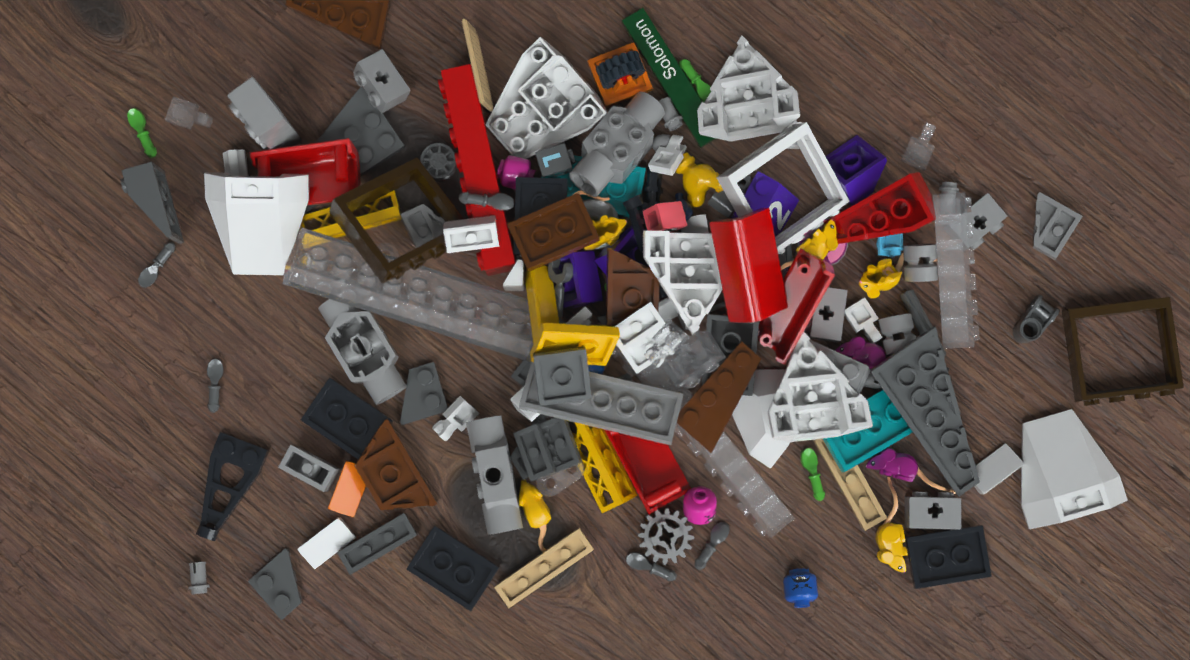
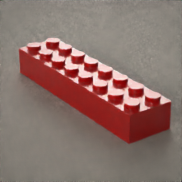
[438,64,516,276]

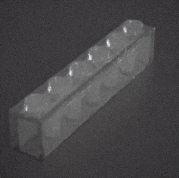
[933,192,980,349]

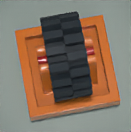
[587,42,653,108]

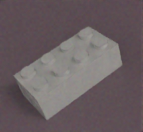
[227,77,302,150]

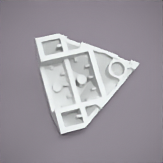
[697,35,800,142]
[643,231,723,336]
[768,332,873,442]
[732,369,790,469]

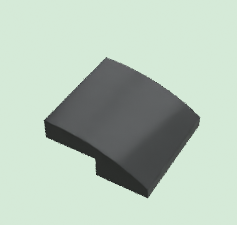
[513,418,583,481]

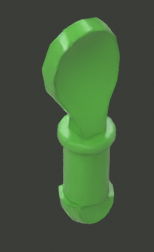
[679,59,711,102]
[127,108,157,158]
[801,448,825,501]

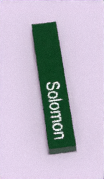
[622,8,717,149]

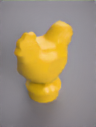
[676,153,724,207]

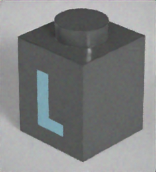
[535,143,576,178]

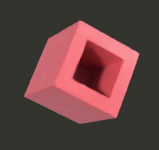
[643,201,688,233]

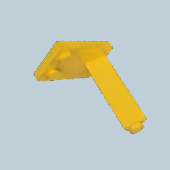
[524,265,620,366]

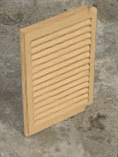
[462,19,494,112]

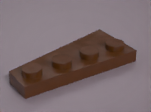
[286,0,390,50]
[677,342,761,454]

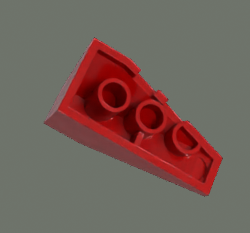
[824,172,936,244]

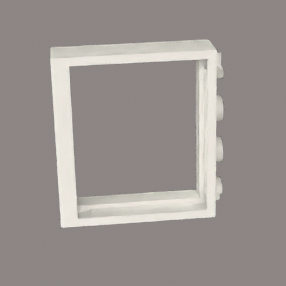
[716,122,850,254]

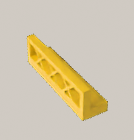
[299,190,401,247]
[567,420,638,513]

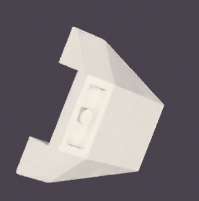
[485,37,608,159]
[204,172,309,275]
[1021,409,1128,529]

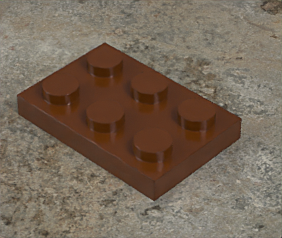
[507,193,600,272]

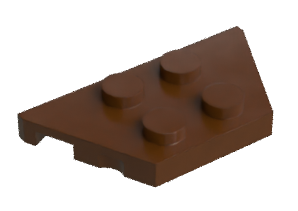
[606,248,659,327]
[354,419,437,510]

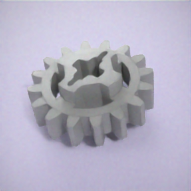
[638,508,694,565]

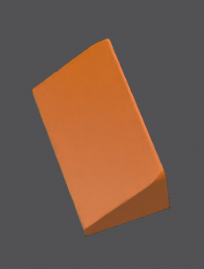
[328,460,366,517]

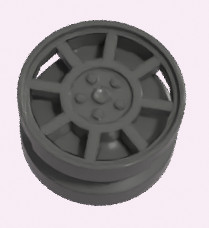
[420,143,457,182]

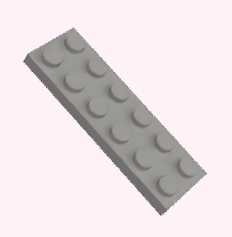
[519,362,683,445]

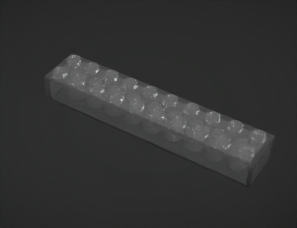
[282,228,534,362]

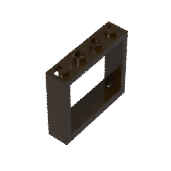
[329,158,464,284]
[1062,297,1184,406]

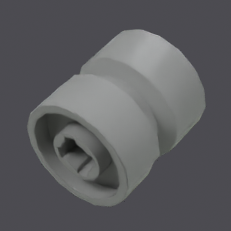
[903,244,938,282]
[878,314,916,355]

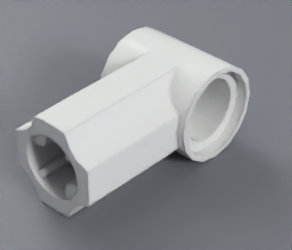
[223,149,249,176]

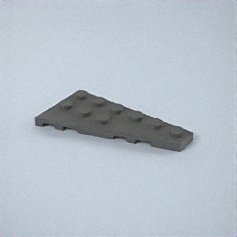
[305,86,405,213]
[870,326,980,497]

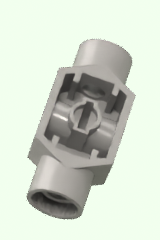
[569,92,665,197]
[318,290,407,405]
[466,416,523,535]

